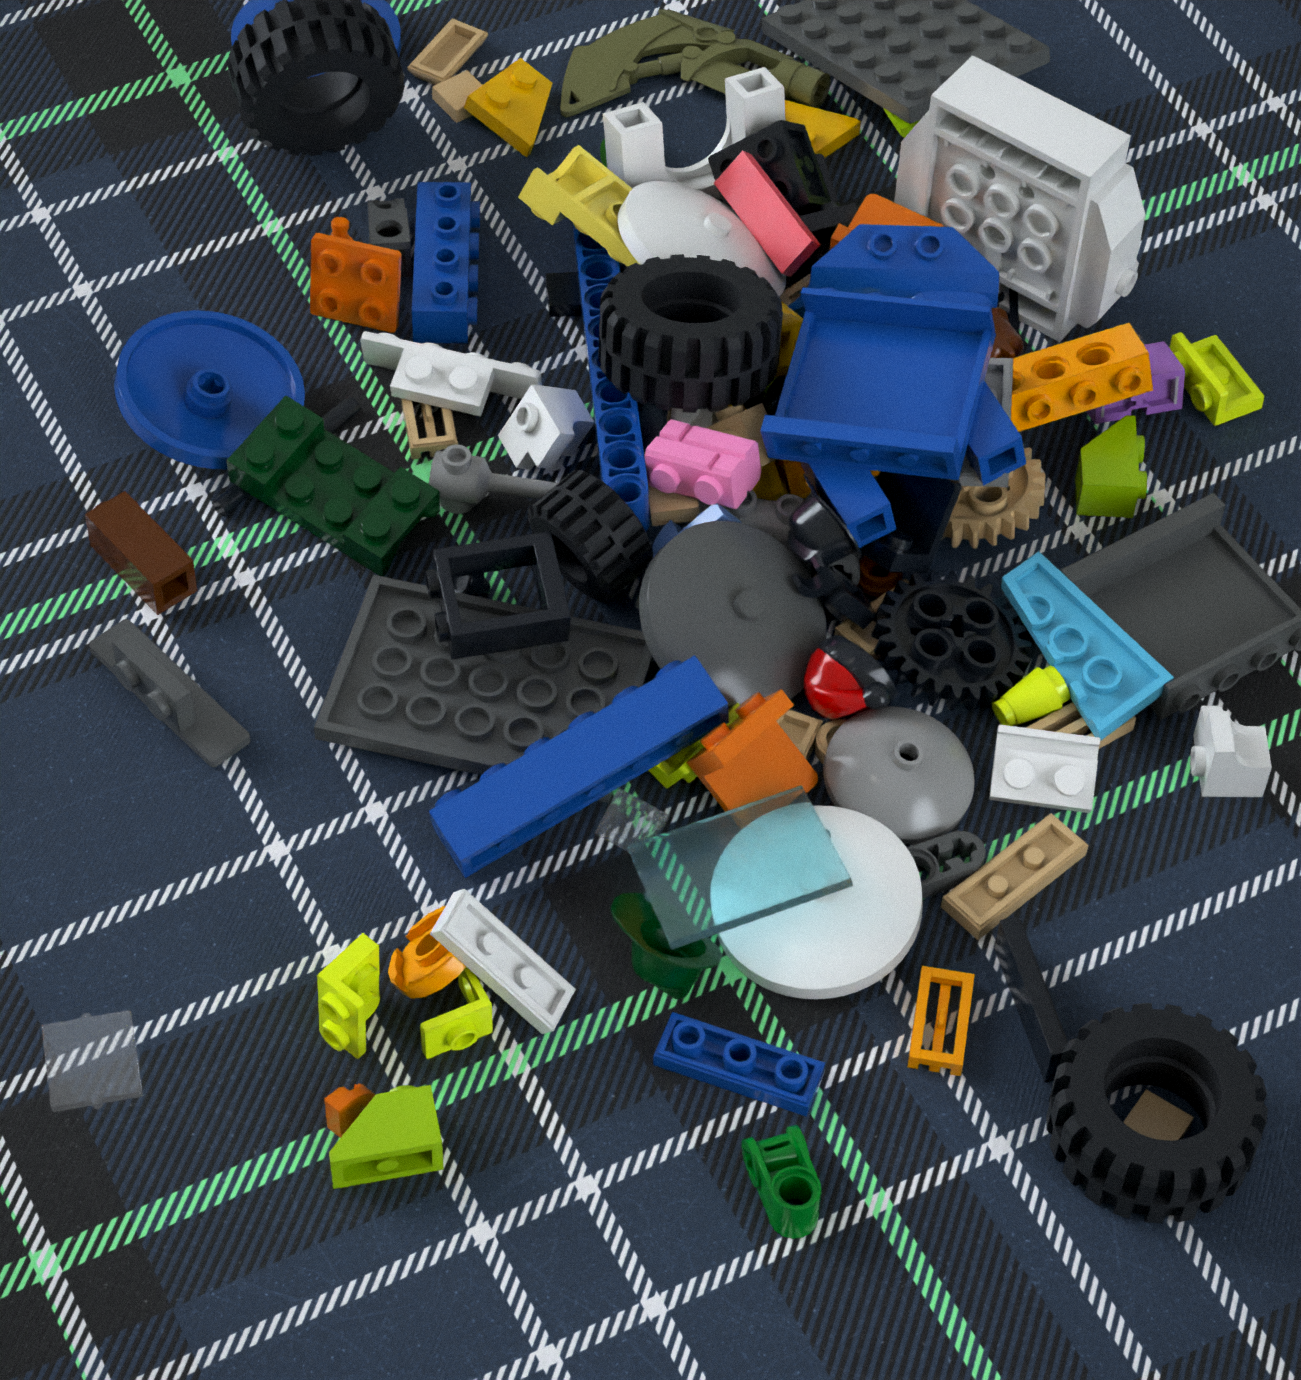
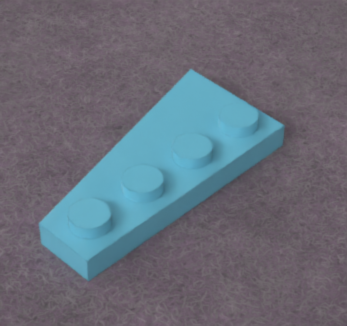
[1001,551,1174,741]

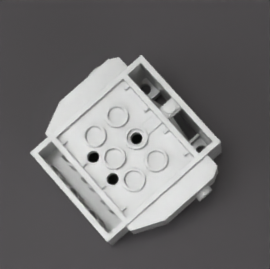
[894,55,1146,342]

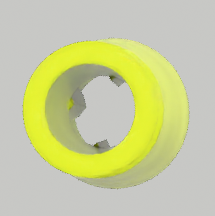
[992,666,1070,726]

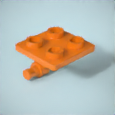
[310,217,402,333]

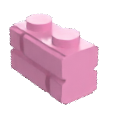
[645,419,761,510]

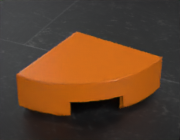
[324,1083,375,1138]

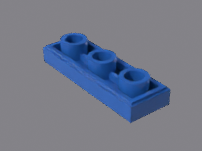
[653,1012,825,1117]

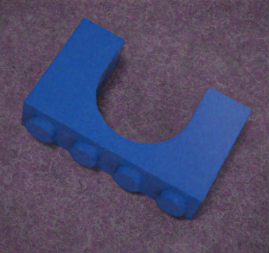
[801,381,1026,548]

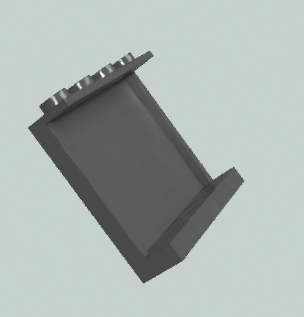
[1060,493,1301,720]

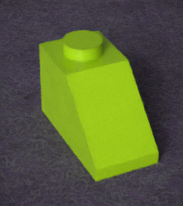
[329,1085,444,1189]

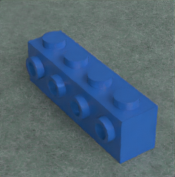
[412,182,480,343]

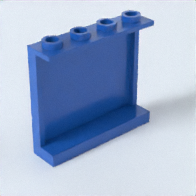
[760,287,996,480]

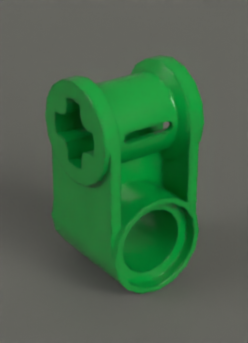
[742,1125,822,1239]

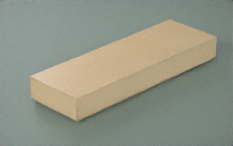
[941,813,1088,940]

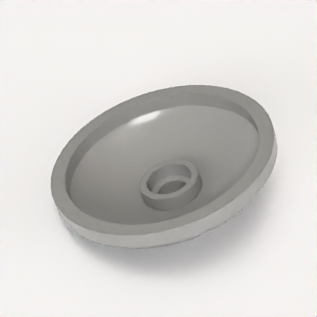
[823,706,975,844]

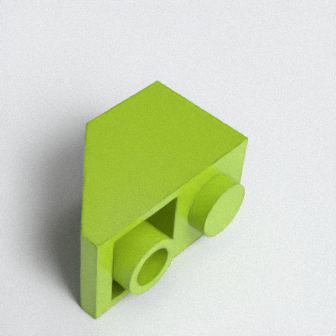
[1075,415,1147,518]

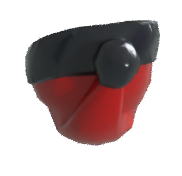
[804,635,898,720]

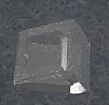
[594,788,670,858]

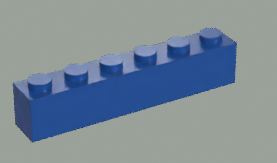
[429,655,729,878]

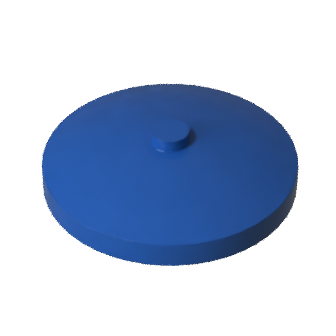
[114,310,305,469]

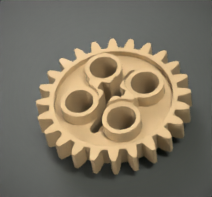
[941,447,1046,549]

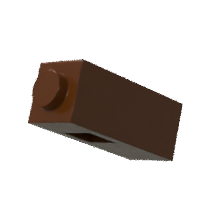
[85,491,197,615]

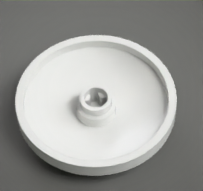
[617,181,786,297]
[711,805,923,999]

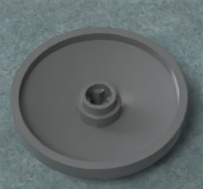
[639,521,826,710]

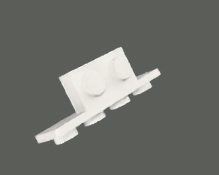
[360,331,542,416]

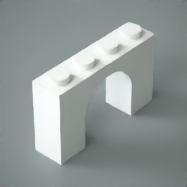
[603,67,785,200]

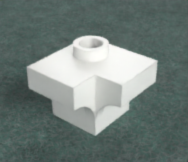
[498,384,595,470]
[1190,706,1272,797]

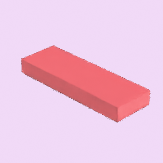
[714,151,821,277]

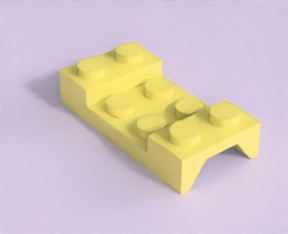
[518,145,640,267]

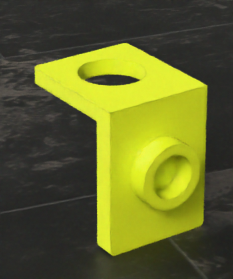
[420,967,493,1059]

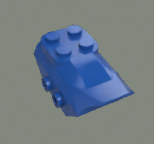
[788,224,1000,318]

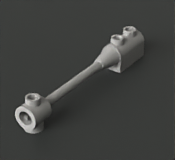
[429,444,803,541]

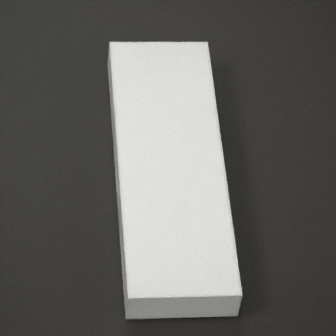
[430,889,576,1034]

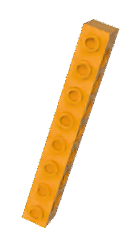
[778,323,1153,498]

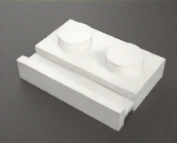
[989,724,1100,813]

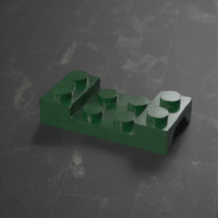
[226,395,440,577]

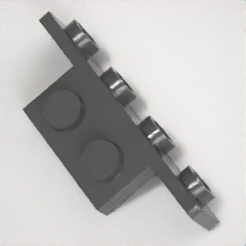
[89,619,251,768]

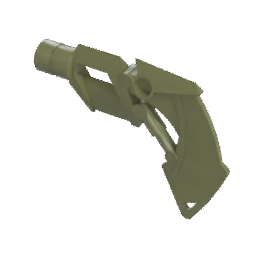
[560,9,831,117]

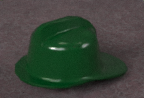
[610,893,722,999]

